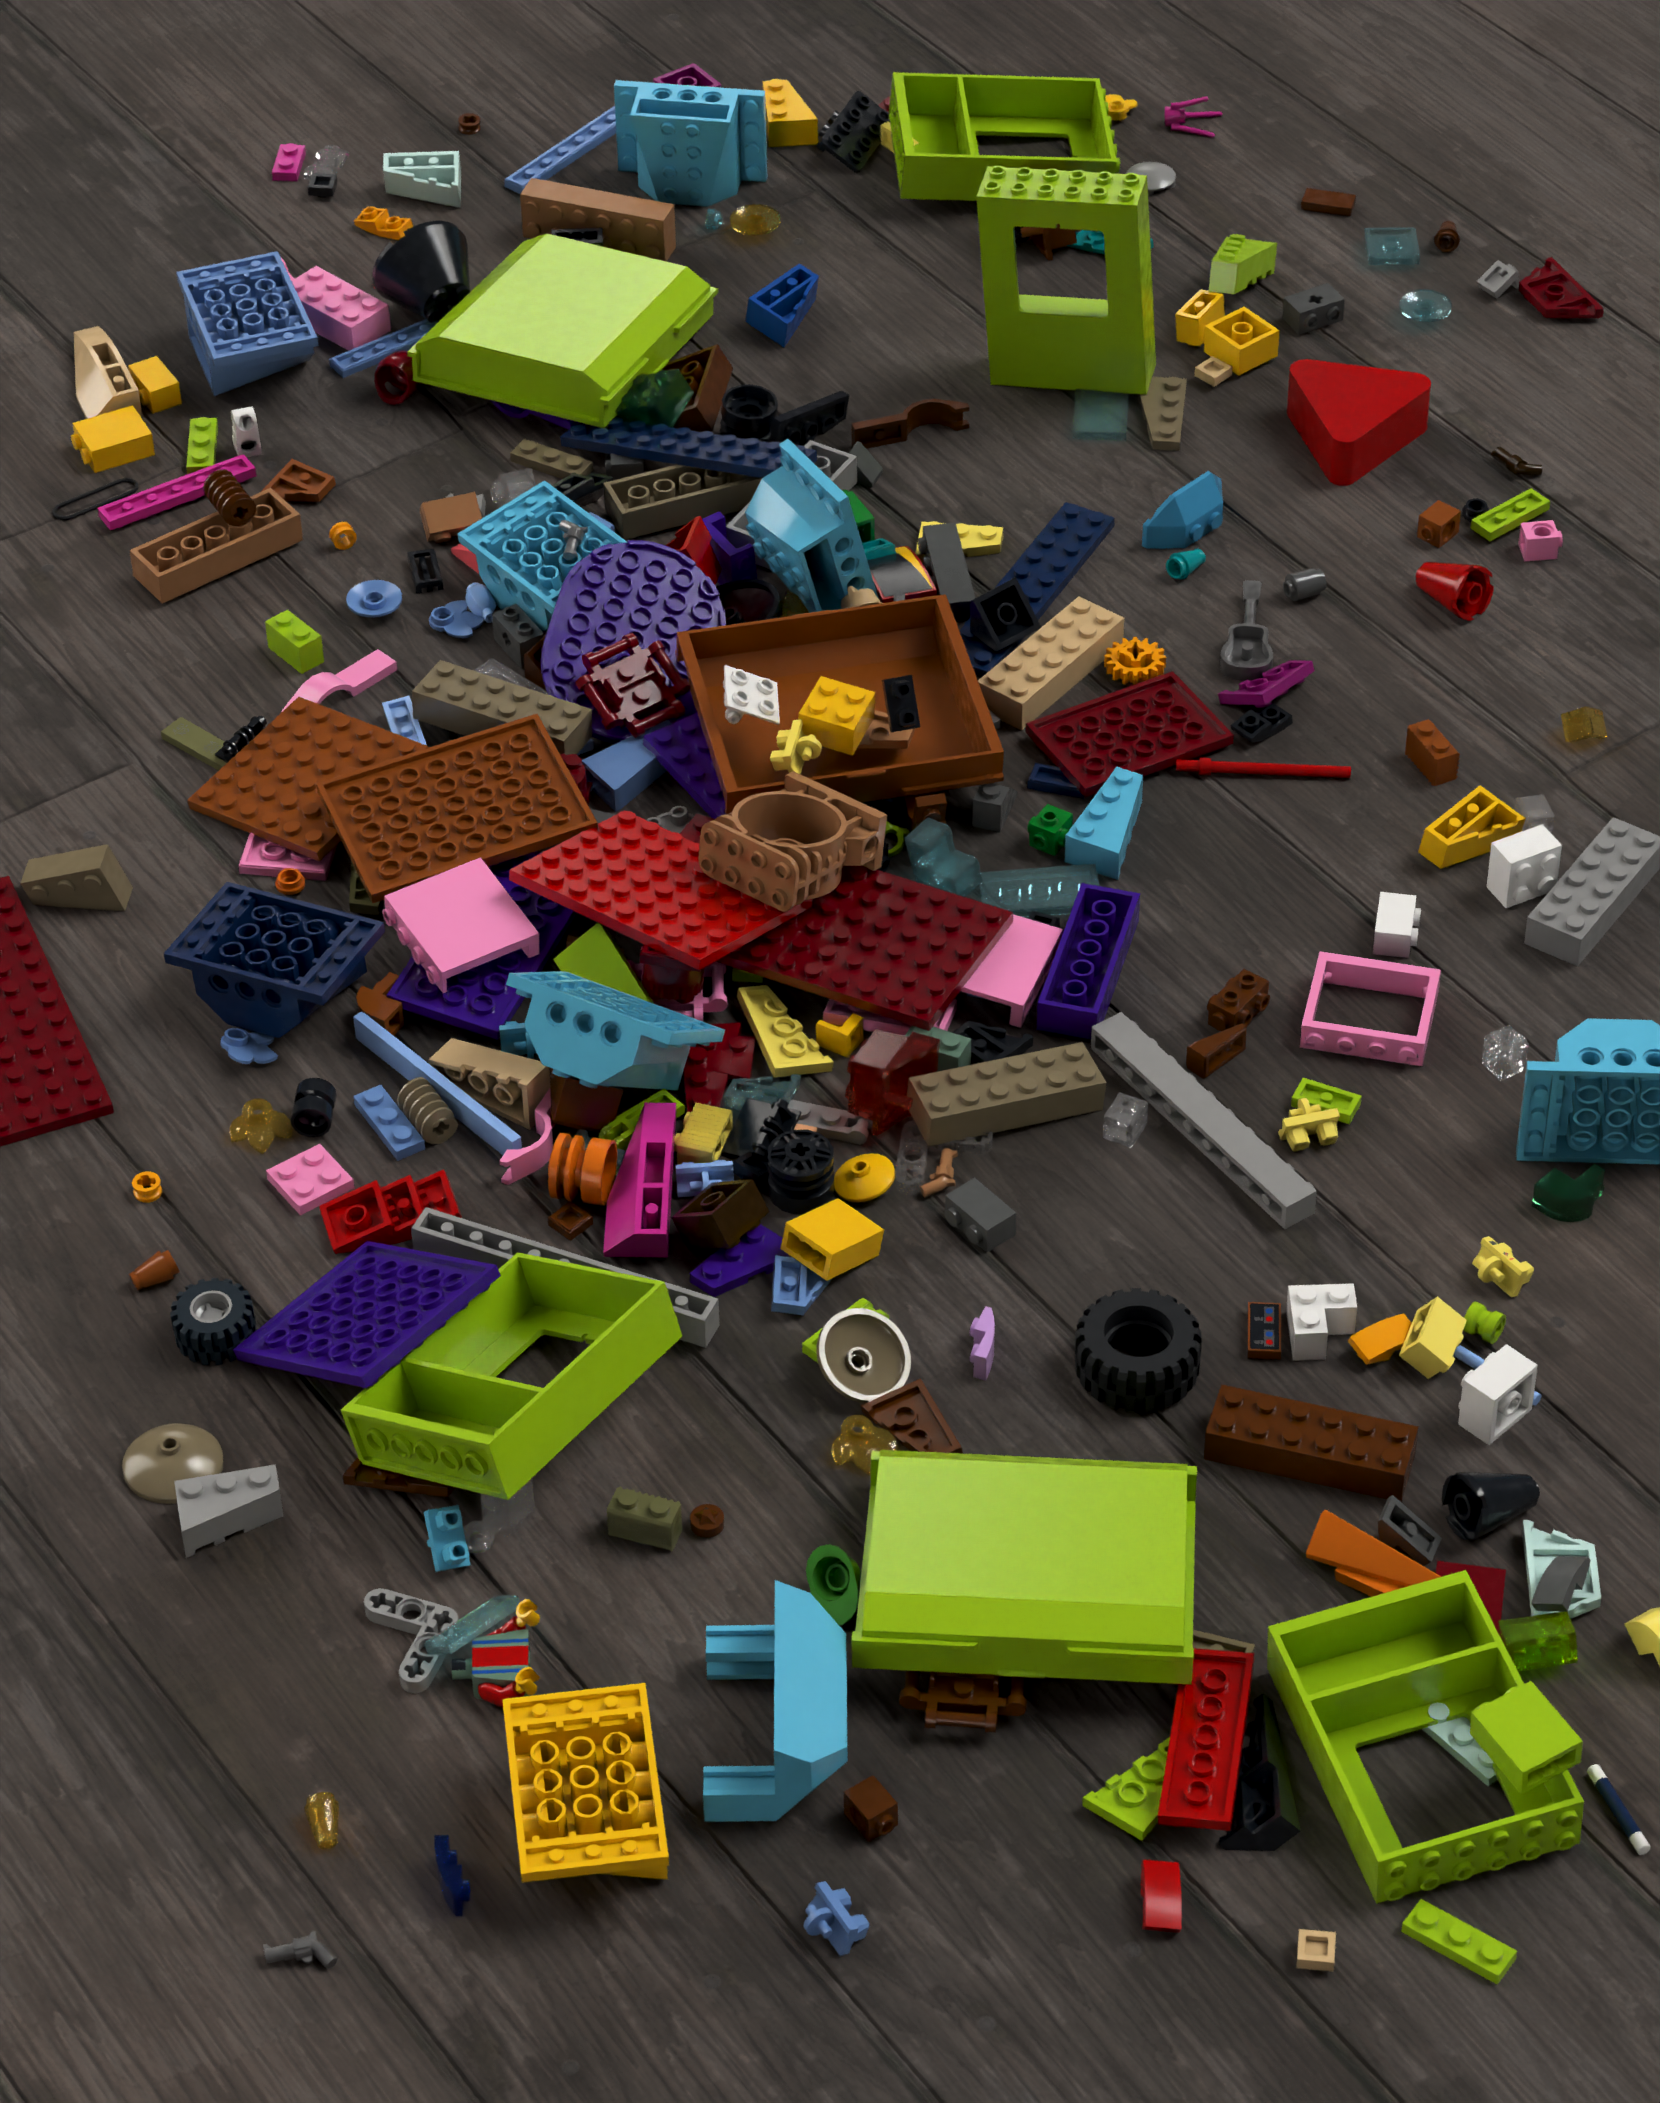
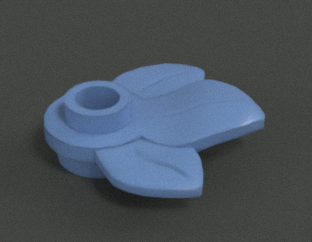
[429,600,485,638]
[220,1028,278,1064]

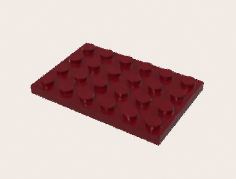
[1025,671,1234,797]

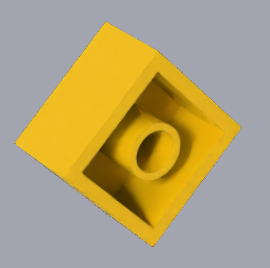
[1204,307,1279,376]
[798,676,876,756]

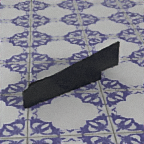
[552,472,613,507]

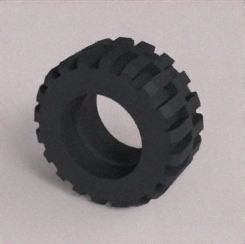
[1075,1288,1202,1413]

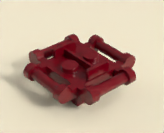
[575,632,690,738]

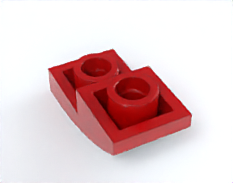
[1141,1859,1182,1933]

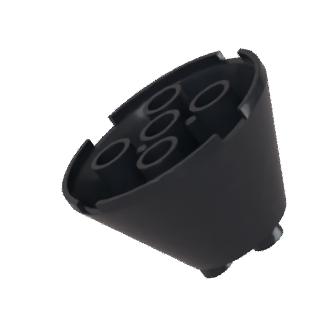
[372,221,471,323]

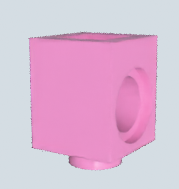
[1518,520,1563,562]

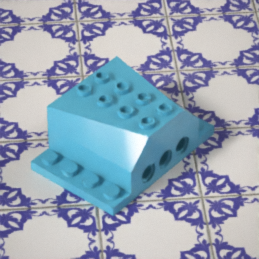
[614,80,767,206]
[745,439,879,613]
[457,480,627,633]
[506,971,725,1091]
[1516,1018,1660,1164]

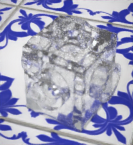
[1482,1025,1528,1081]

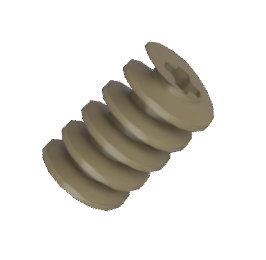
[397,1077,458,1144]

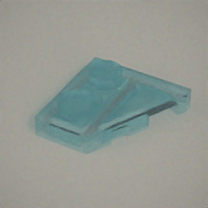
[724,1074,801,1111]

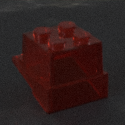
[845,1029,940,1136]

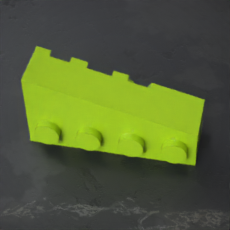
[1209,234,1277,294]

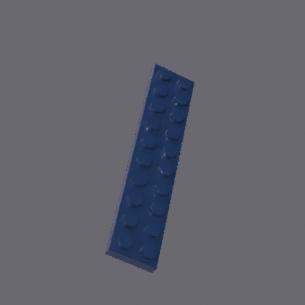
[560,417,818,478]
[959,502,1115,678]

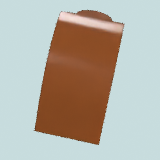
[356,972,404,1036]

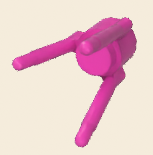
[1165,96,1222,138]

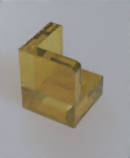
[1561,706,1607,743]

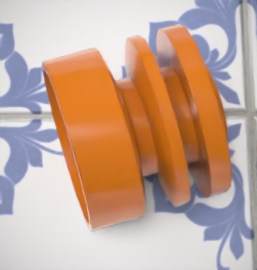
[548,1133,617,1206]

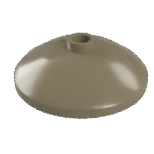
[816,1308,911,1403]
[122,1423,224,1504]

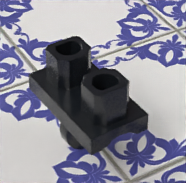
[882,675,920,732]

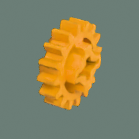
[1104,637,1166,685]

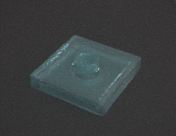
[1364,227,1420,265]

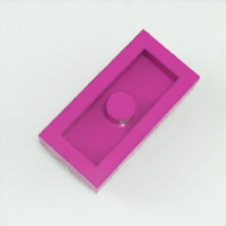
[272,143,306,181]

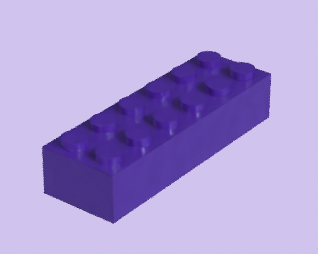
[1037,883,1140,1040]

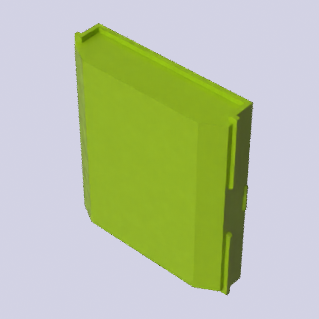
[407,233,718,428]
[851,1450,1197,1685]

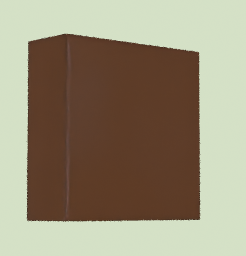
[548,1201,593,1241]

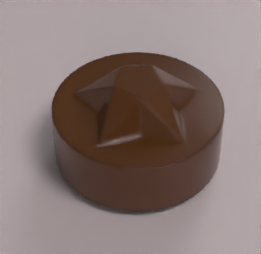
[690,1504,724,1538]

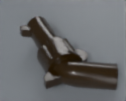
[1491,446,1543,475]

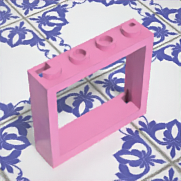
[1300,951,1441,1066]

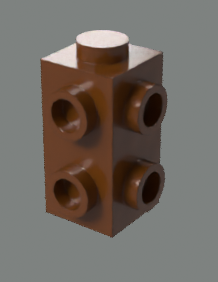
[1207,969,1270,1031]

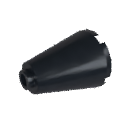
[1442,1472,1540,1540]

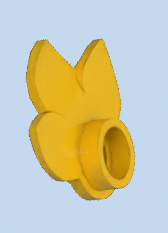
[1105,94,1138,120]

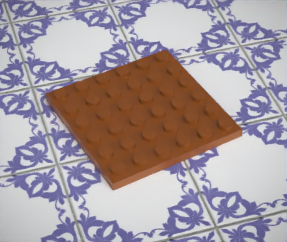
[187,697,429,861]

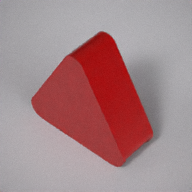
[1287,359,1431,486]

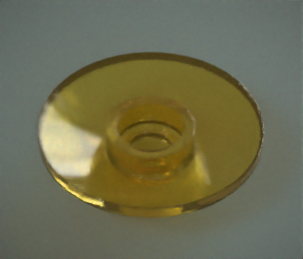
[730,204,781,236]

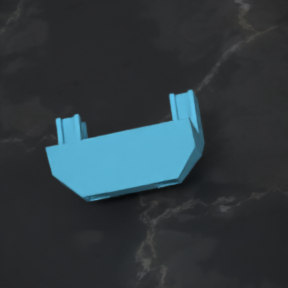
[703,1580,848,1822]

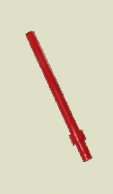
[1176,757,1351,778]

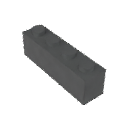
[918,522,975,622]

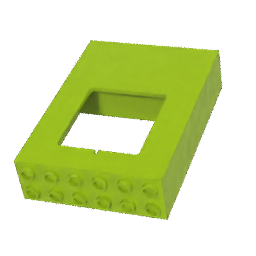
[888,72,1120,201]
[976,166,1156,395]
[341,1252,682,1500]
[1267,1570,1584,1904]

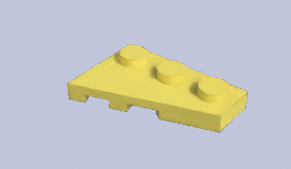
[915,521,1003,563]

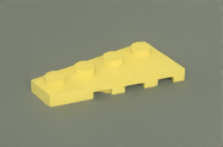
[737,985,834,1078]

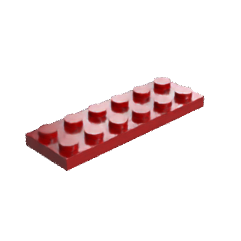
[1158,1648,1255,1831]

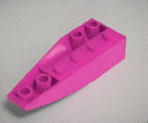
[603,1102,677,1257]

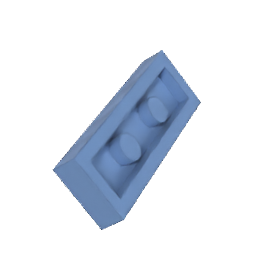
[353,1085,425,1161]

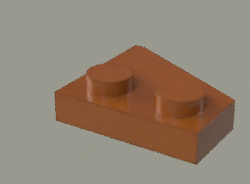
[261,459,336,502]

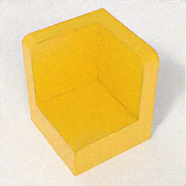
[816,1013,864,1058]

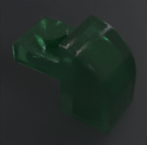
[1532,1164,1605,1222]

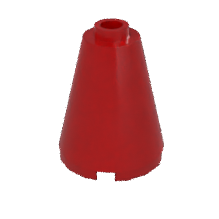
[1416,562,1494,621]

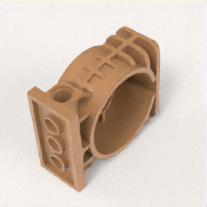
[698,771,887,911]

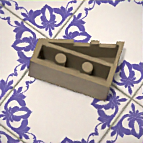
[20,844,133,911]

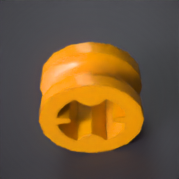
[329,522,357,550]
[132,1171,162,1203]

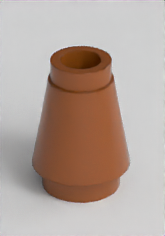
[129,1250,180,1291]

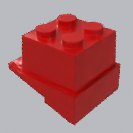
[666,516,722,585]

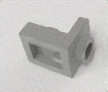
[1477,260,1520,299]

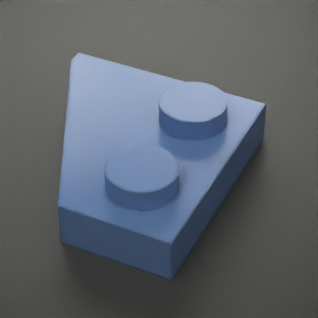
[771,1255,832,1315]

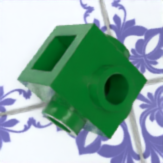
[1027,804,1073,856]

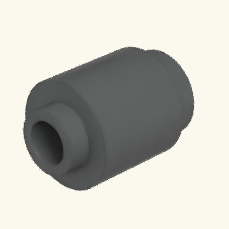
[1283,568,1327,601]

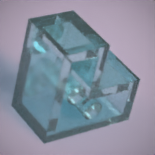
[905,817,983,897]

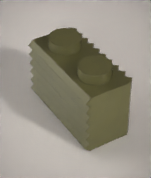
[606,1487,682,1551]

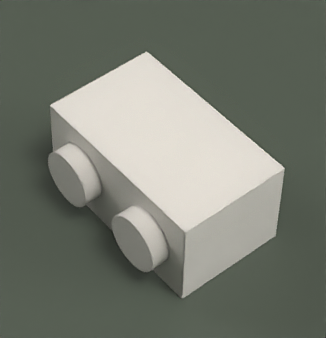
[1373,892,1421,958]

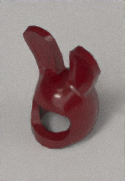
[374,350,421,405]

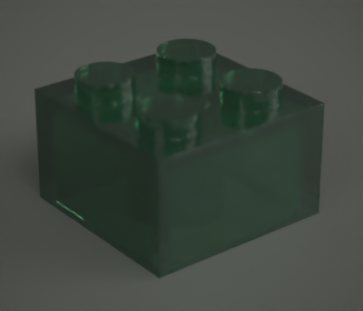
[615,369,694,428]

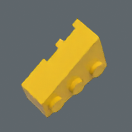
[763,79,818,147]
[1418,785,1526,869]

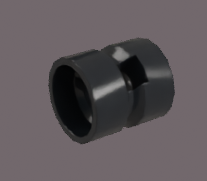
[291,1078,337,1137]

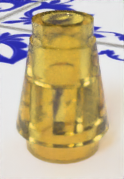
[304,1792,339,1849]

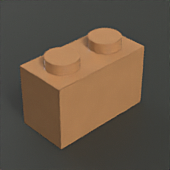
[420,492,482,543]

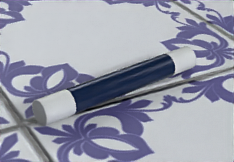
[1587,1764,1651,1855]

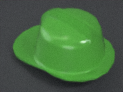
[806,1544,861,1626]

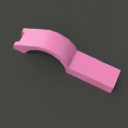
[282,649,397,712]
[500,1088,555,1185]

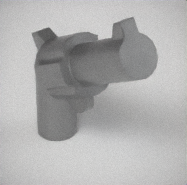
[559,520,588,560]
[263,1931,338,1969]

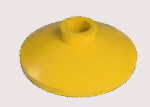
[834,1153,895,1202]

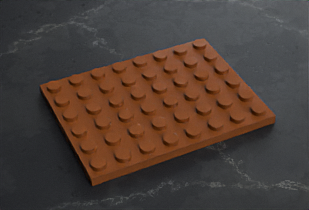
[316,714,598,903]

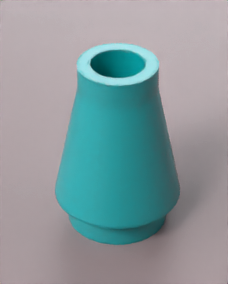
[1166,548,1206,579]

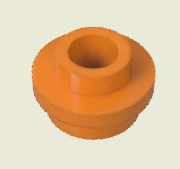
[275,868,305,895]

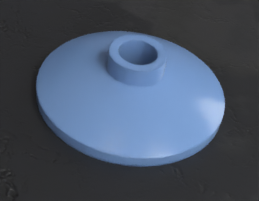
[346,580,402,617]

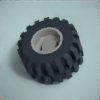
[170,1278,257,1365]

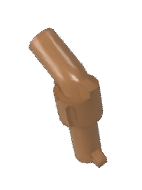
[920,1148,958,1198]

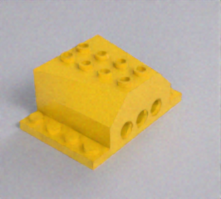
[502,1683,669,1883]

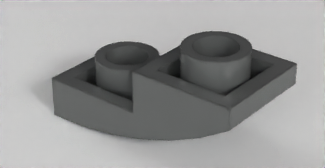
[1531,1556,1591,1612]

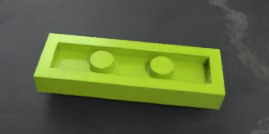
[186,417,218,474]
[1471,488,1550,542]
[1401,1899,1517,1985]

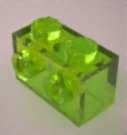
[1498,1612,1578,1671]

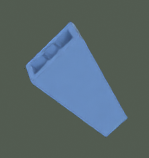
[582,720,672,812]

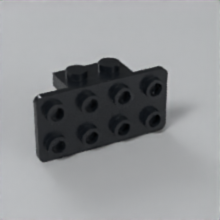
[816,91,889,173]

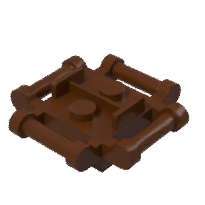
[899,1670,1027,1733]

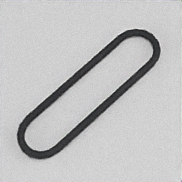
[52,478,139,520]

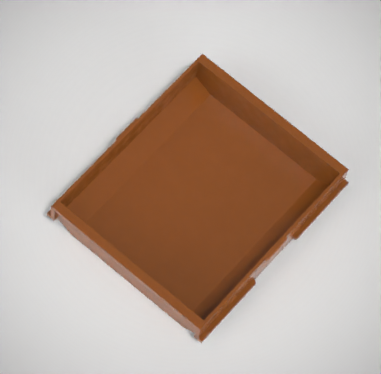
[675,594,1004,815]

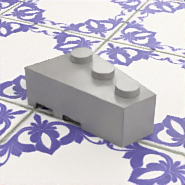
[174,1464,283,1558]

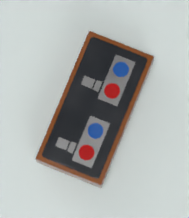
[1248,1302,1281,1359]

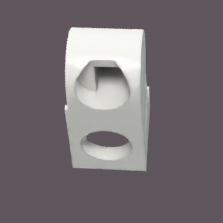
[231,406,262,457]

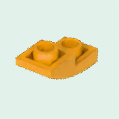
[354,206,413,240]
[1347,1313,1412,1365]

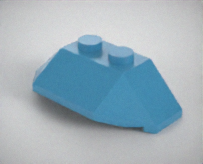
[1142,471,1223,548]

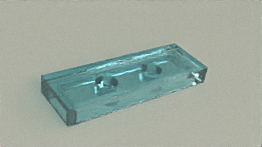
[424,1595,520,1655]

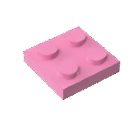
[266,1144,354,1216]

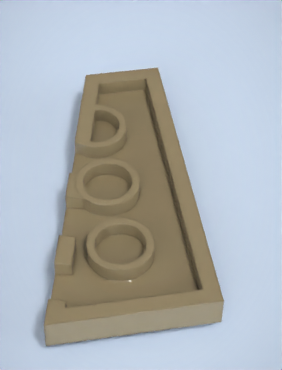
[1138,377,1187,451]

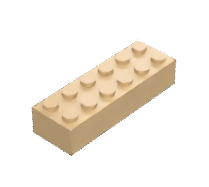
[978,596,1124,730]

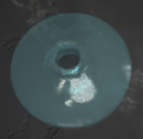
[1399,289,1452,322]

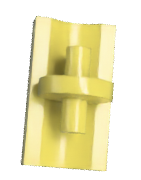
[770,719,822,774]
[1278,1098,1340,1152]
[1472,1236,1534,1298]

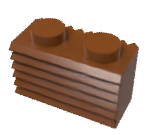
[1405,719,1460,786]

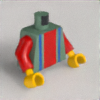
[452,1599,540,1707]

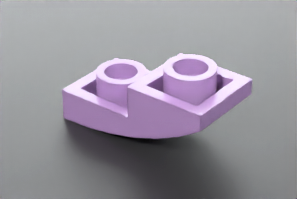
[970,1306,995,1381]

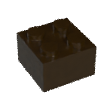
[671,1179,770,1251]

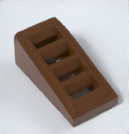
[1186,1024,1247,1079]

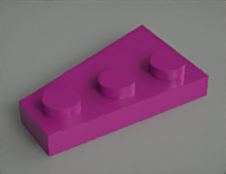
[1217,660,1315,708]

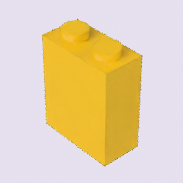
[71,405,155,473]
[780,1198,884,1281]

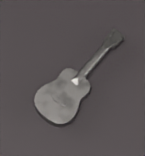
[1220,580,1273,681]

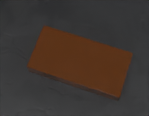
[1301,188,1356,216]

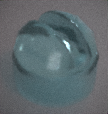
[705,208,724,230]

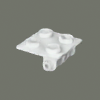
[723,665,780,725]

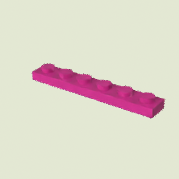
[97,454,257,530]

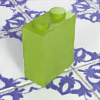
[1470,1681,1583,1794]

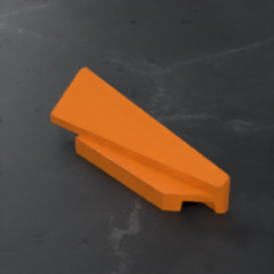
[1306,1510,1441,1597]

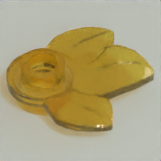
[229,1098,293,1154]
[831,1415,898,1475]

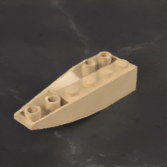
[74,326,142,419]

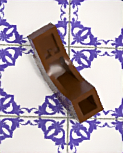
[901,792,947,843]

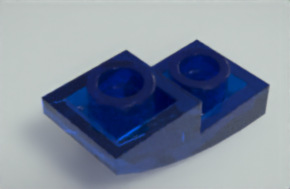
[434,1835,470,1916]

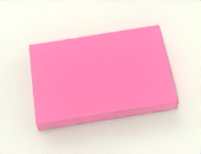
[238,833,338,881]

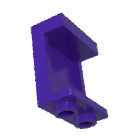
[702,511,757,585]

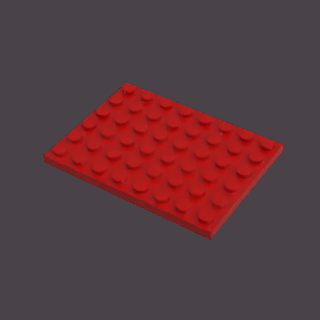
[509,810,812,970]

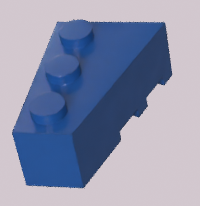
[745,263,819,348]

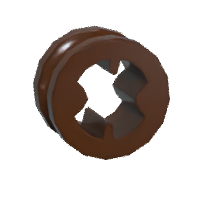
[458,113,481,135]

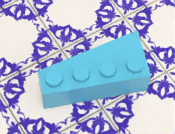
[1065,767,1143,880]

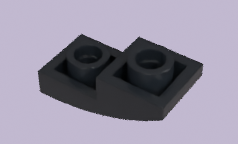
[1231,703,1292,743]

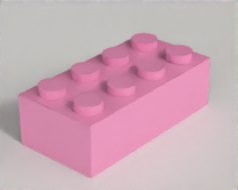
[291,266,391,351]

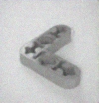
[364,1588,459,1693]

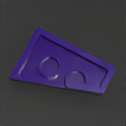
[689,1224,791,1297]

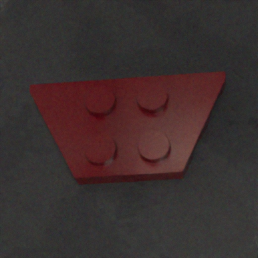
[1518,257,1604,318]

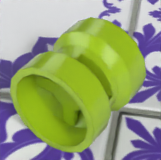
[1463,1301,1506,1345]

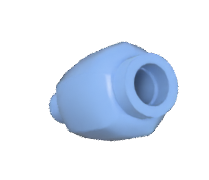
[465,582,496,623]

